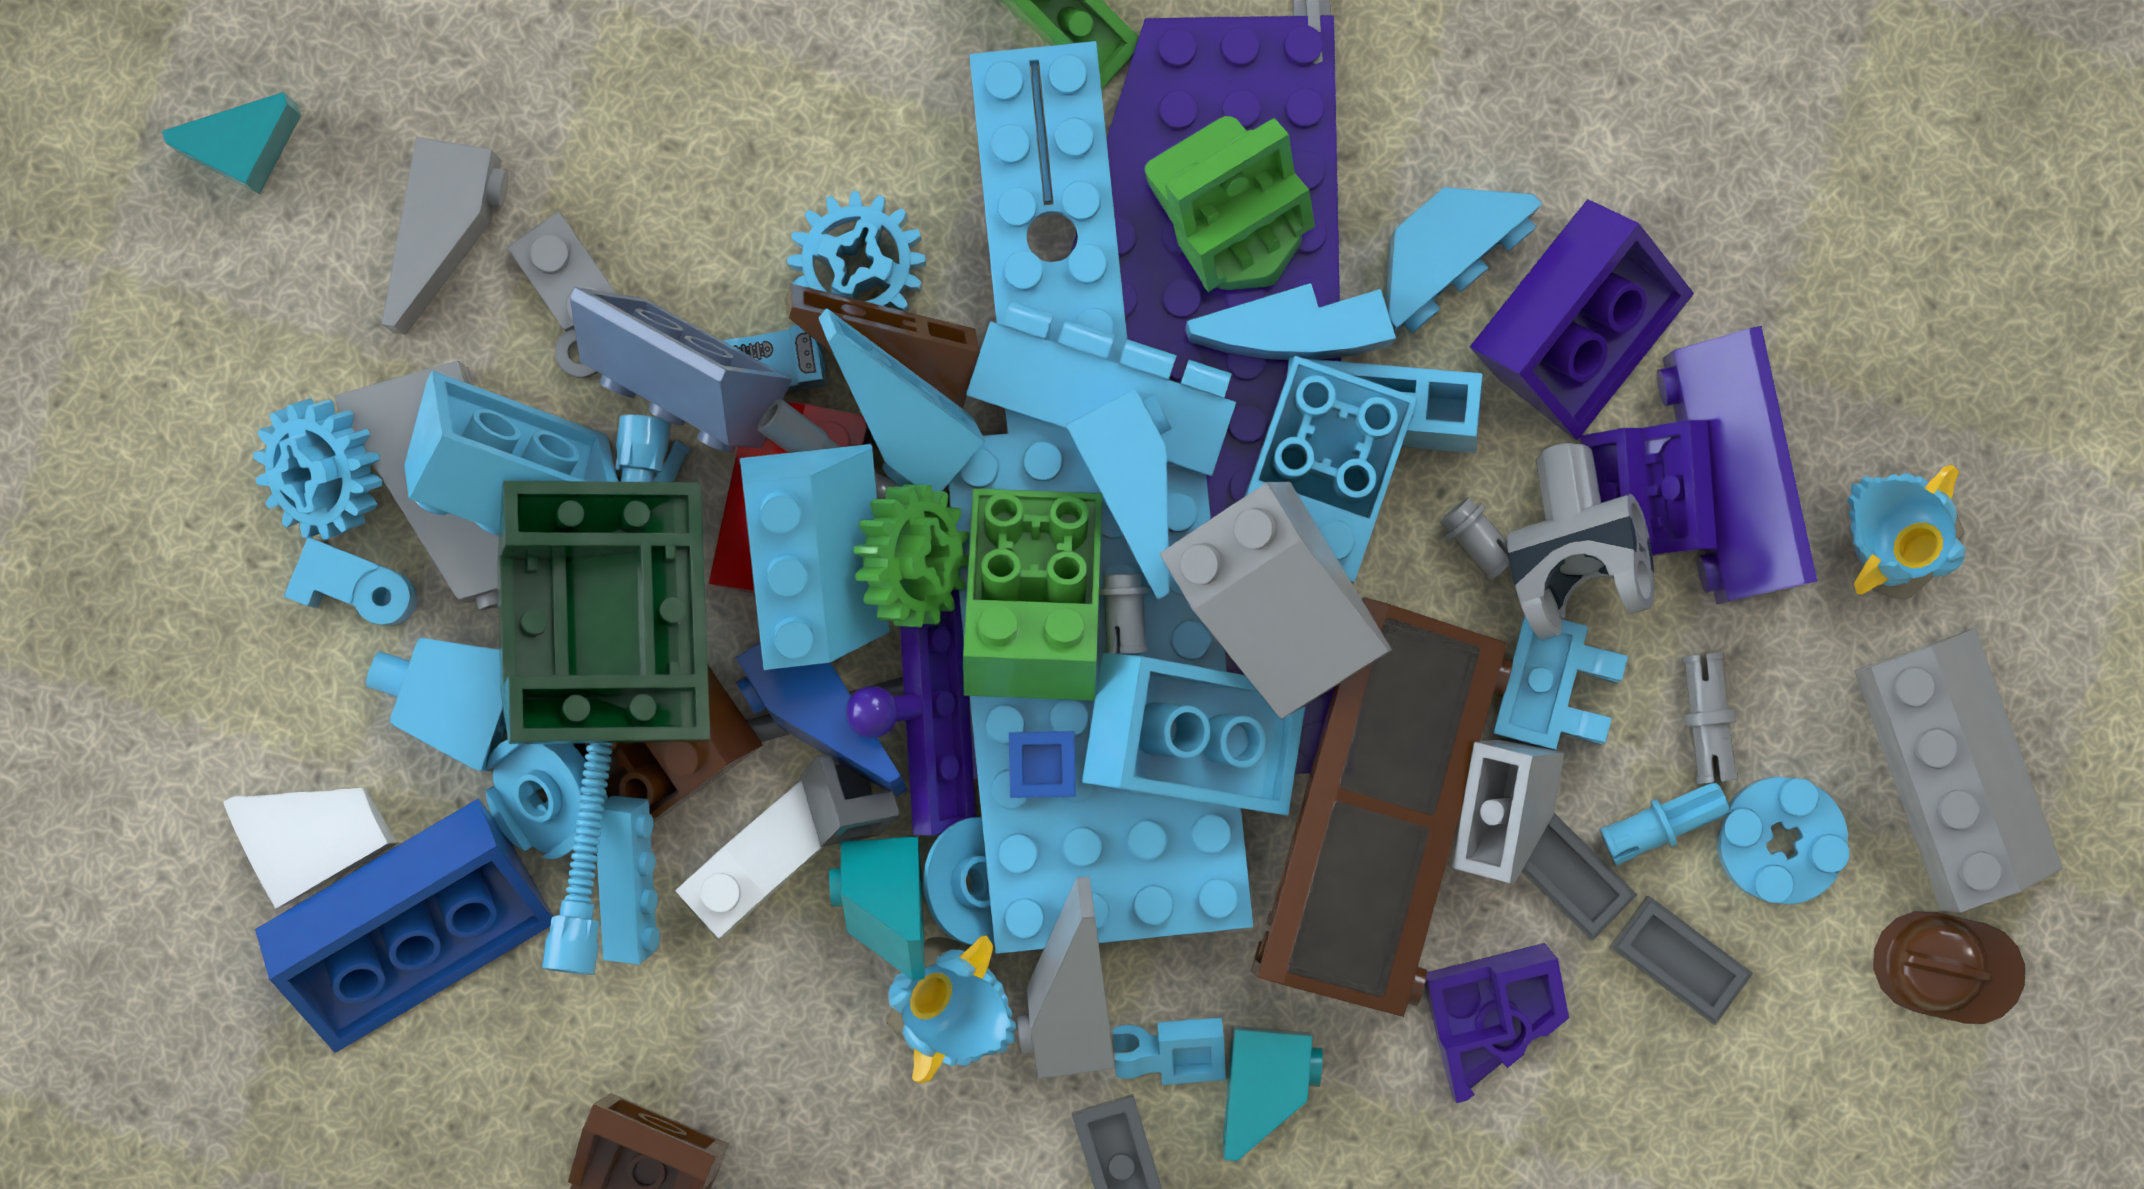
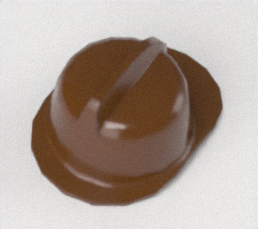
[1873,911,2025,1024]

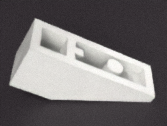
[675,780,825,939]

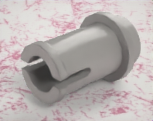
[1440,497,1510,580]
[1099,574,1150,654]

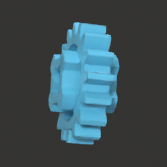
[787,191,926,312]
[253,398,383,540]

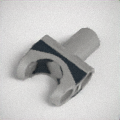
[1507,443,1654,641]

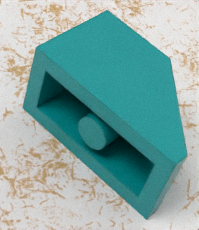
[829,837,925,980]
[1222,1026,1323,1161]

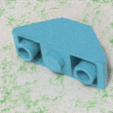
[1385,187,1542,333]

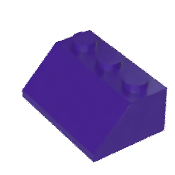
[1470,199,1694,440]

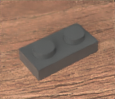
[1072,1094,1162,1189]

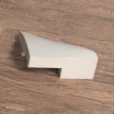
[223,788,397,909]

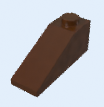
[787,283,980,409]

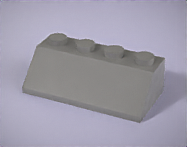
[1854,628,2063,913]

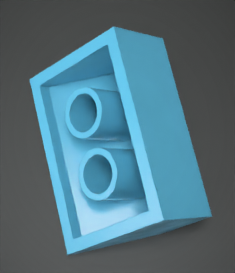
[404,371,618,536]
[740,444,890,670]

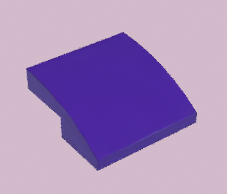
[1580,420,1717,556]

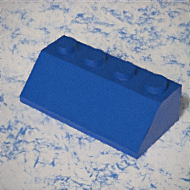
[255,798,554,1053]

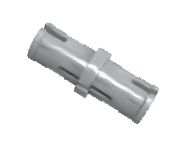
[1682,652,1738,784]

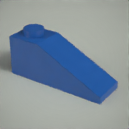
[736,643,908,797]

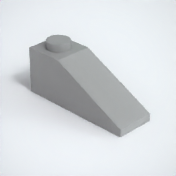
[381,137,508,335]
[1017,876,1115,1079]

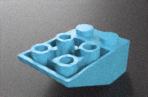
[1244,355,1418,584]

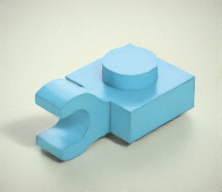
[1112,1017,1226,1085]

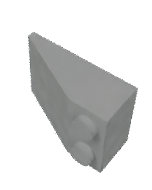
[1159,482,1392,719]

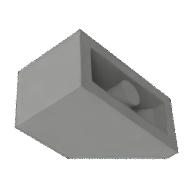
[1452,739,1565,883]

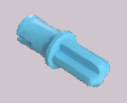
[1599,783,1729,866]

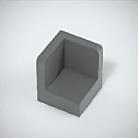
[800,753,899,847]

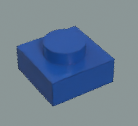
[1009,731,1076,798]

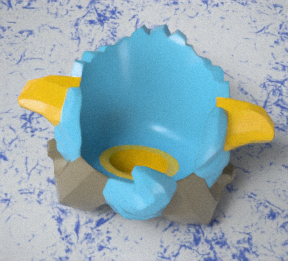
[1847,465,1966,600]
[887,935,1017,1084]

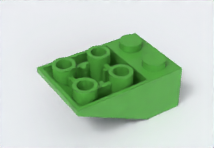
[963,488,1102,701]

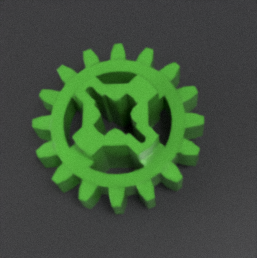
[854,484,969,627]

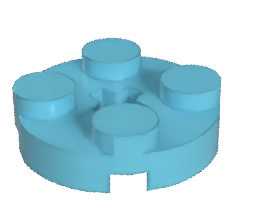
[486,739,608,859]
[1717,777,1850,904]

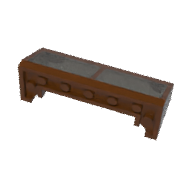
[1250,597,1513,1017]

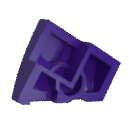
[1425,943,1569,1103]

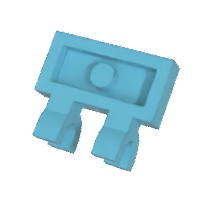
[1493,614,1628,750]

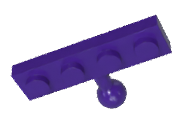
[846,590,976,836]

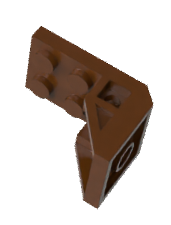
[568,1093,729,1189]

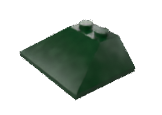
[497,481,710,744]

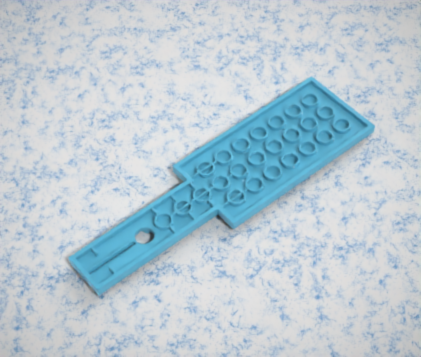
[948,41,1253,954]

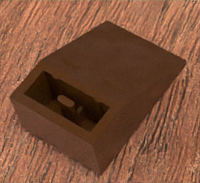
[573,665,763,862]

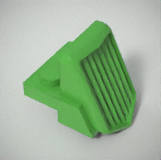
[1145,116,1315,292]

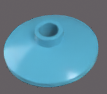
[923,817,994,946]

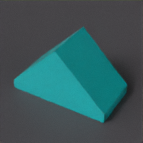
[162,92,301,194]

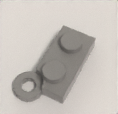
[507,211,617,378]

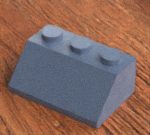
[570,287,792,453]

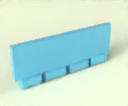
[966,301,1236,476]

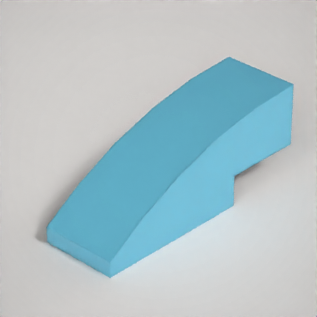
[1185,283,1396,360]

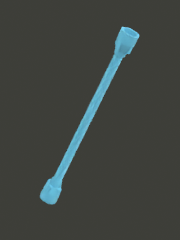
[542,414,671,975]

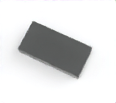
[1521,813,1637,940]
[1609,896,1753,1025]

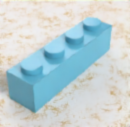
[596,796,660,965]

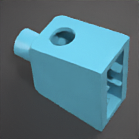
[366,638,506,772]

